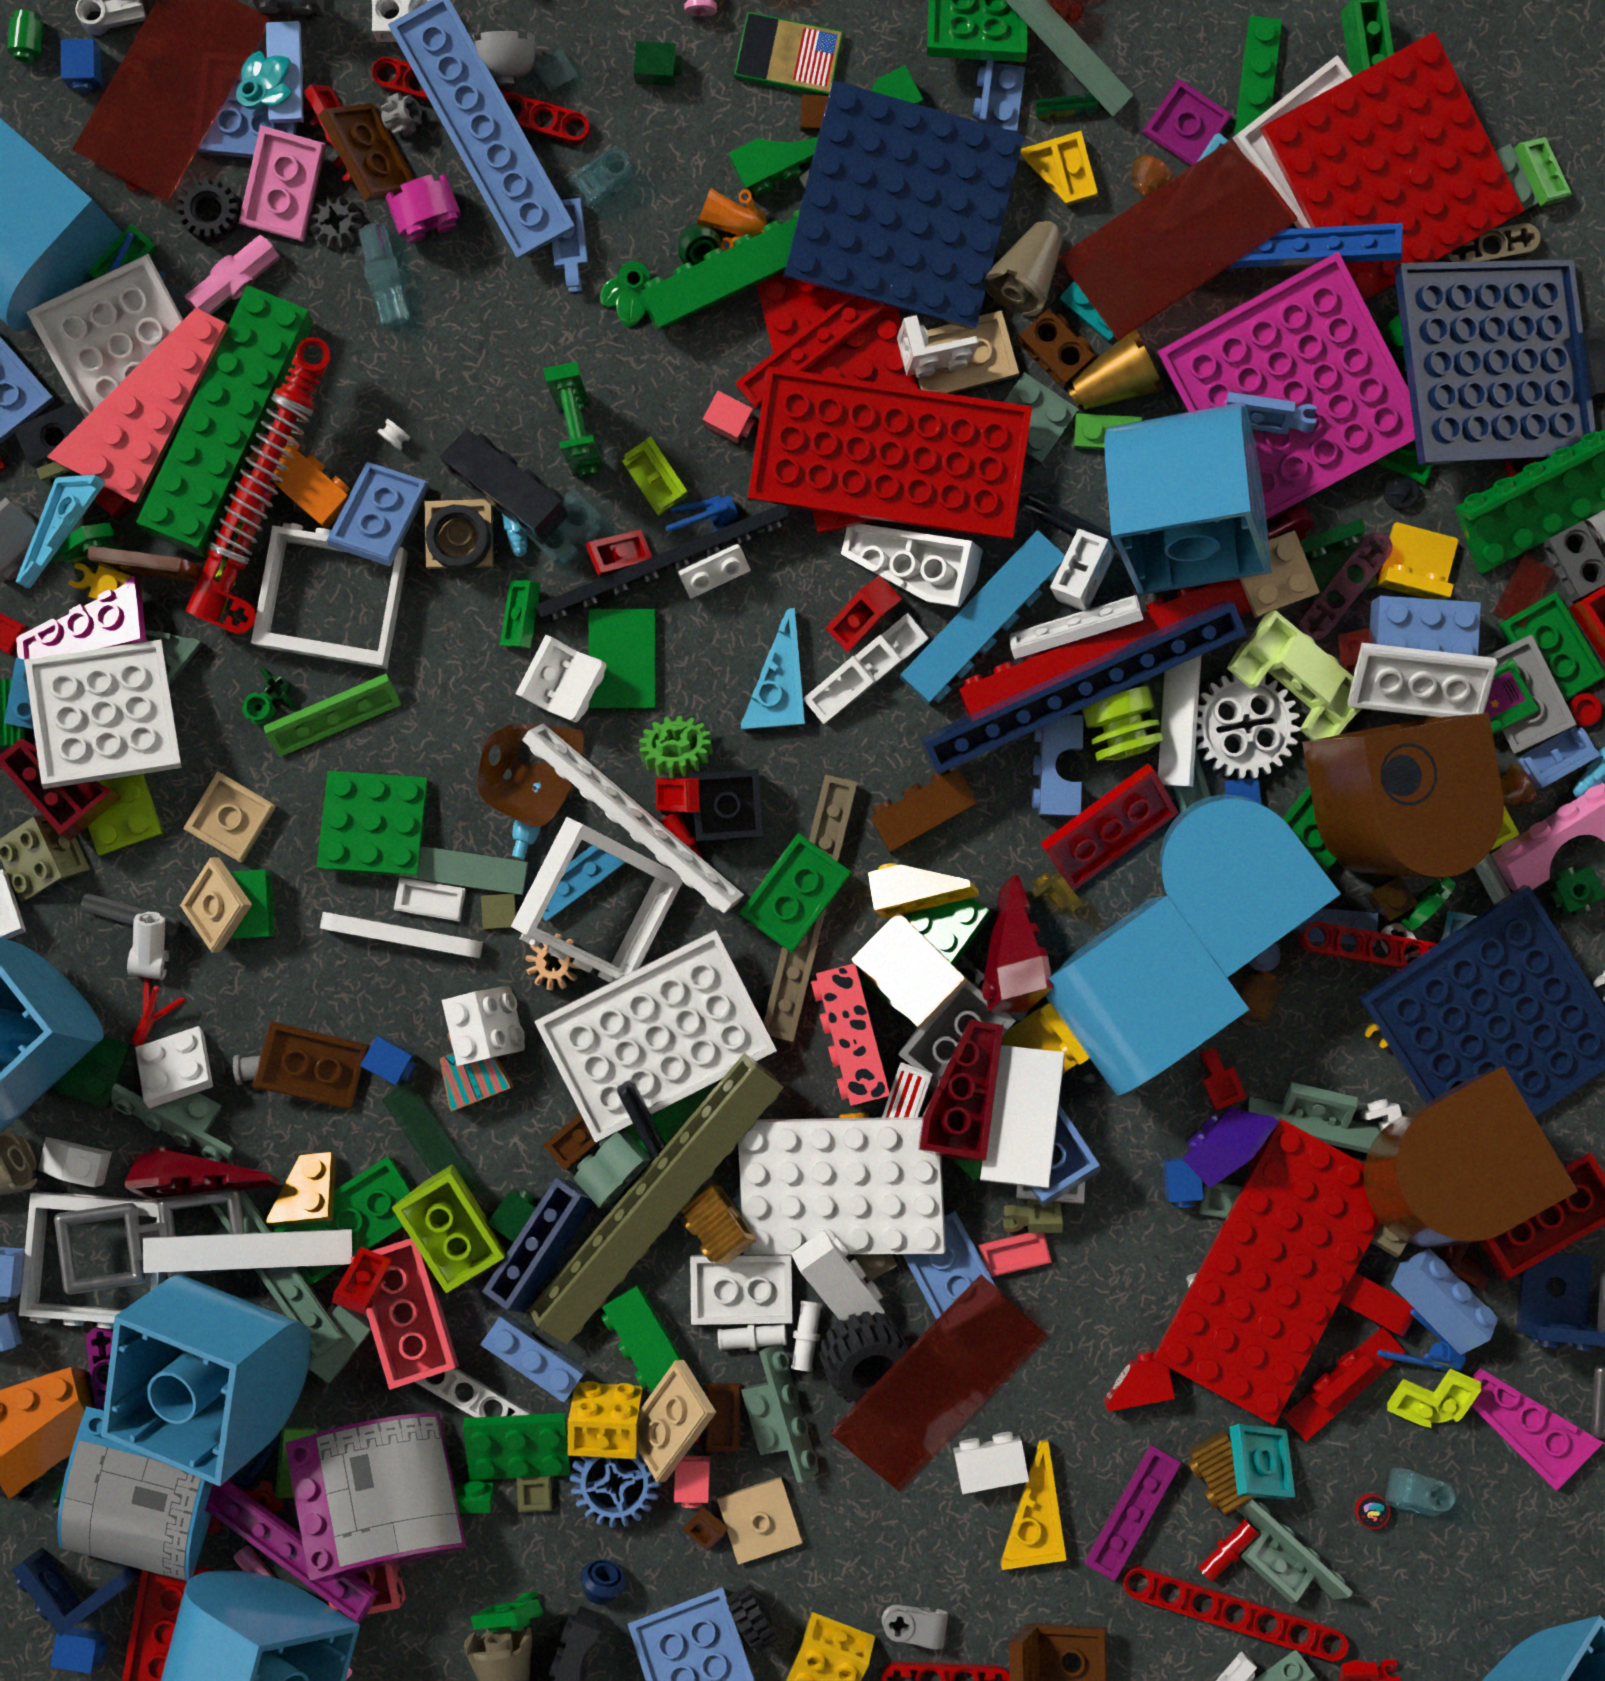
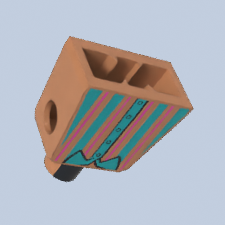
[440,1033,514,1111]

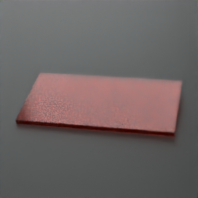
[72,0,271,202]
[1058,139,1297,341]
[829,1274,1047,1492]

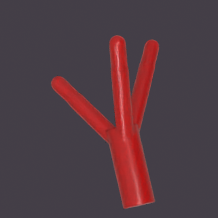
[130,977,185,1046]

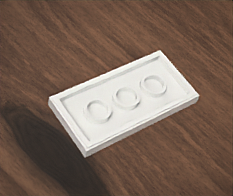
[1347,643,1498,717]
[980,1045,1065,1189]

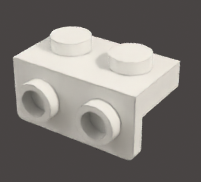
[677,542,751,599]

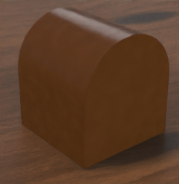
[1364,1066,1578,1248]

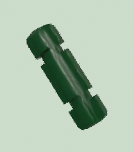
[1035,93,1100,119]

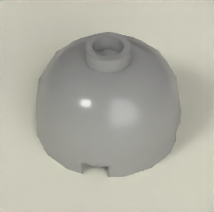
[470,31,536,86]

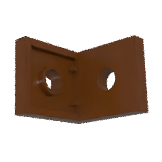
[1009,1623,1108,1681]

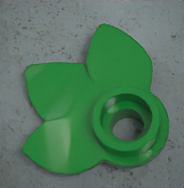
[600,261,651,328]

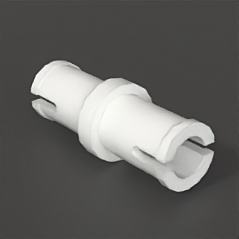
[791,1301,822,1372]
[718,1323,787,1351]

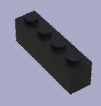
[440,428,569,544]

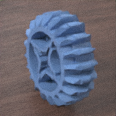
[570,1450,662,1528]

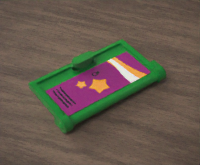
[1427,658,1539,735]

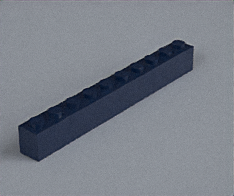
[919,600,1247,774]

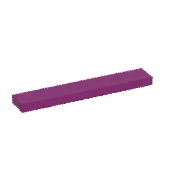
[205,1480,379,1623]

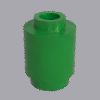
[7,10,44,63]

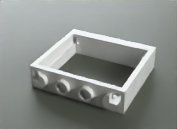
[251,523,408,669]
[511,817,683,983]
[19,1191,166,1329]

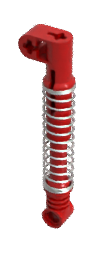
[185,337,331,633]

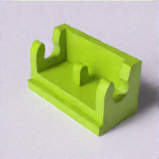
[622,436,689,517]

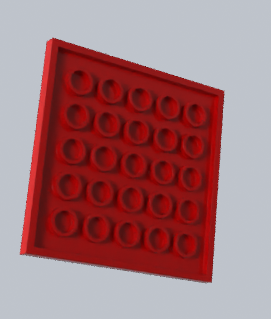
[1260,31,1525,300]

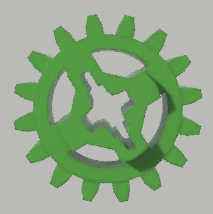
[639,716,712,778]

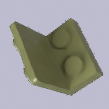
[0,815,90,902]

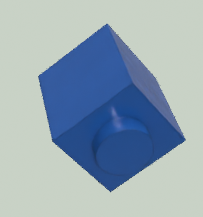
[61,39,102,93]
[360,1035,417,1085]
[1162,1158,1204,1208]
[50,1627,108,1674]

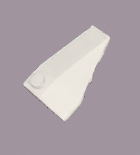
[841,524,983,607]

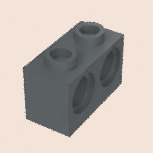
[1540,521,1605,602]

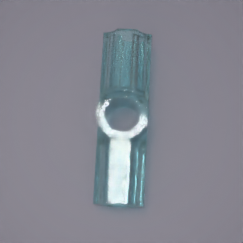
[358,223,410,327]

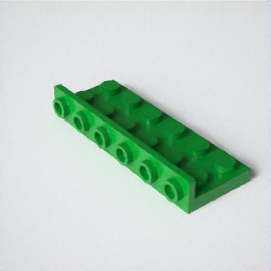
[1454,429,1605,574]

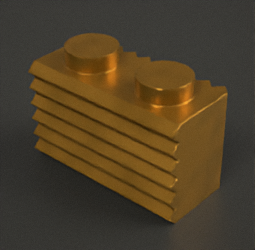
[681,1184,757,1265]
[1187,1431,1257,1515]

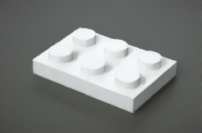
[690,1255,792,1325]

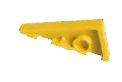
[1000,1440,1066,1570]

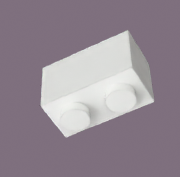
[953,1432,1029,1494]

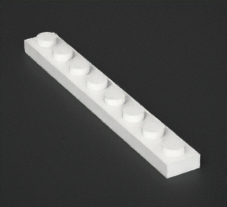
[522,723,744,913]

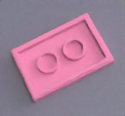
[238,125,327,242]

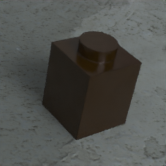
[1364,876,1418,922]

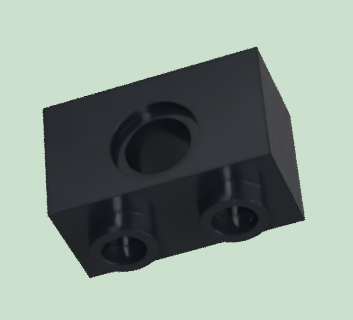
[13,401,85,469]

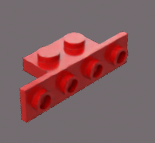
[1282,1326,1406,1442]

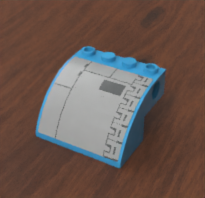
[57,1406,213,1581]

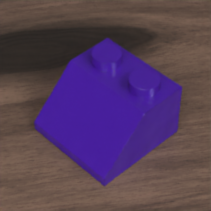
[1182,1108,1279,1188]

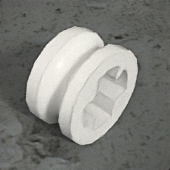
[377,419,410,451]

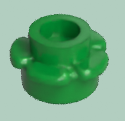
[242,692,275,725]

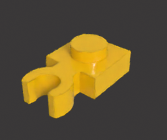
[68,563,132,600]

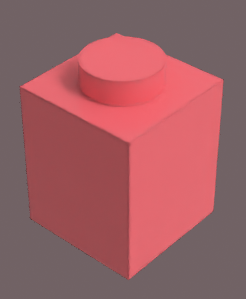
[702,390,756,444]
[674,1456,710,1508]

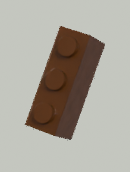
[870,768,978,853]

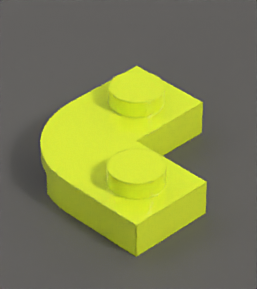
[1387,1368,1481,1428]

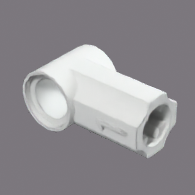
[75,0,146,36]
[127,911,169,980]

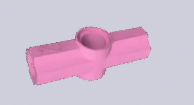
[184,235,280,315]

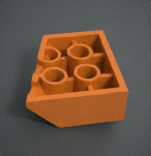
[0,1367,93,1499]

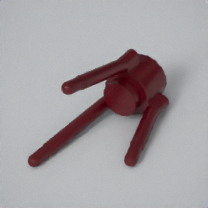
[1266,505,1314,541]

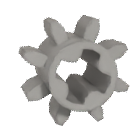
[381,92,422,137]

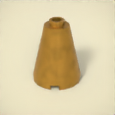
[1068,329,1164,410]

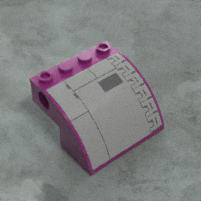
[285,1413,466,1582]

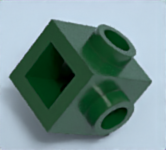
[1547,866,1605,917]

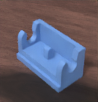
[1516,726,1600,790]

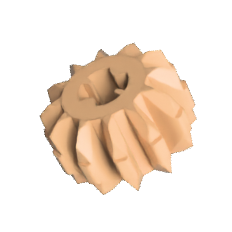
[525,934,581,990]

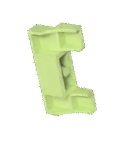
[1227,610,1362,740]

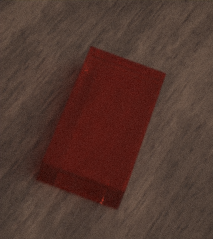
[1492,554,1554,628]

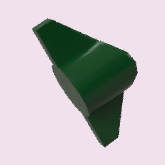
[260,667,298,710]

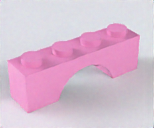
[1491,783,1605,891]

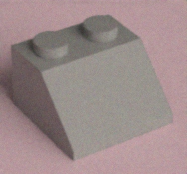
[0,497,38,582]

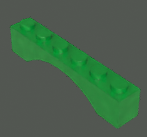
[729,65,923,197]

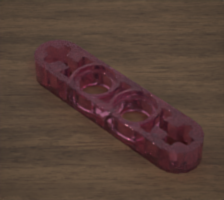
[1298,532,1393,641]

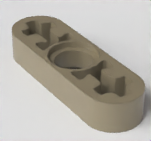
[1443,223,1540,262]

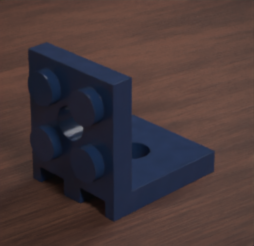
[1516,1253,1605,1351]
[12,1547,142,1637]

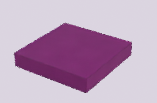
[1141,78,1233,168]

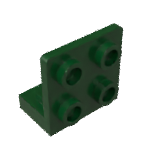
[1299,518,1378,608]

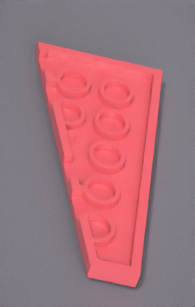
[47,308,229,504]

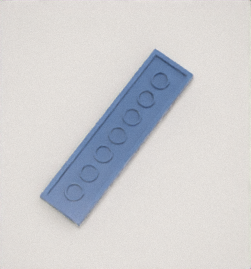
[388,0,576,260]

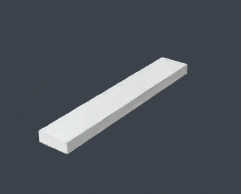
[143,1229,352,1273]

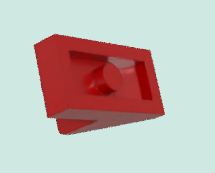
[586,529,652,578]
[332,1247,392,1315]

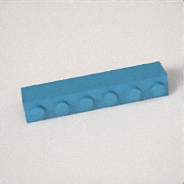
[900,530,1065,705]

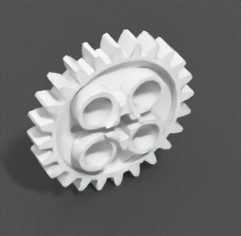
[1195,674,1300,779]

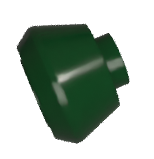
[678,224,721,266]

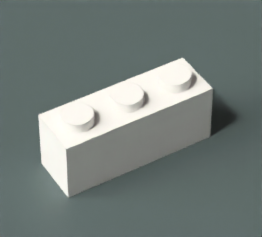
[791,1230,885,1321]

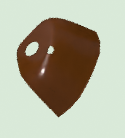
[477,723,584,827]

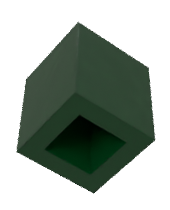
[634,41,682,86]
[487,1187,538,1243]

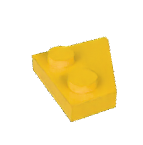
[1020,131,1099,206]

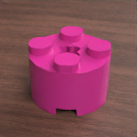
[385,174,461,244]

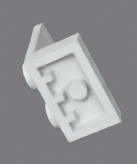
[897,315,979,378]

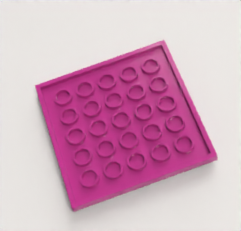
[1157,252,1415,520]

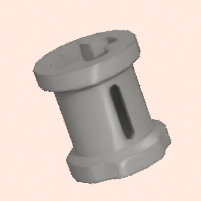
[233,1055,260,1085]

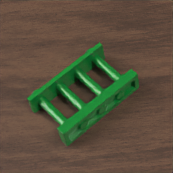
[543,361,604,478]

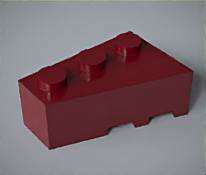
[0,738,121,841]

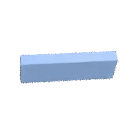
[266,21,304,123]

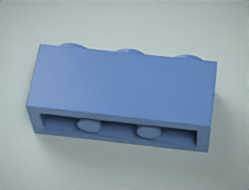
[1391,1248,1498,1355]

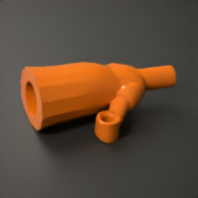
[697,188,767,251]

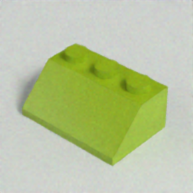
[392,1164,506,1293]

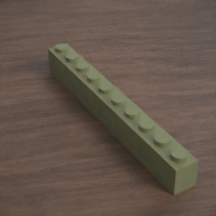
[528,1053,784,1345]

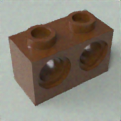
[1017,308,1094,389]

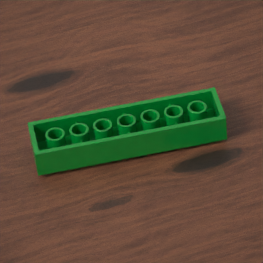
[136,285,313,558]

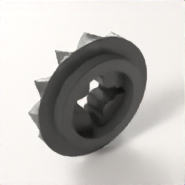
[309,196,363,249]

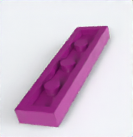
[1084,1443,1181,1581]

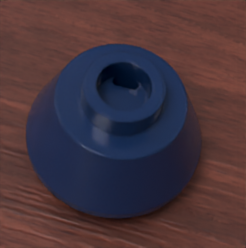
[580,1559,626,1605]

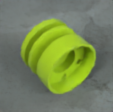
[1081,686,1165,761]

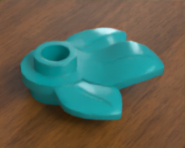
[236,51,292,110]

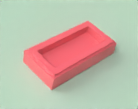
[978,1232,1052,1277]

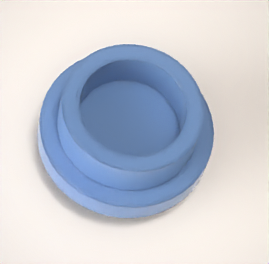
[1248,943,1280,972]

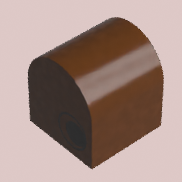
[1302,712,1504,877]

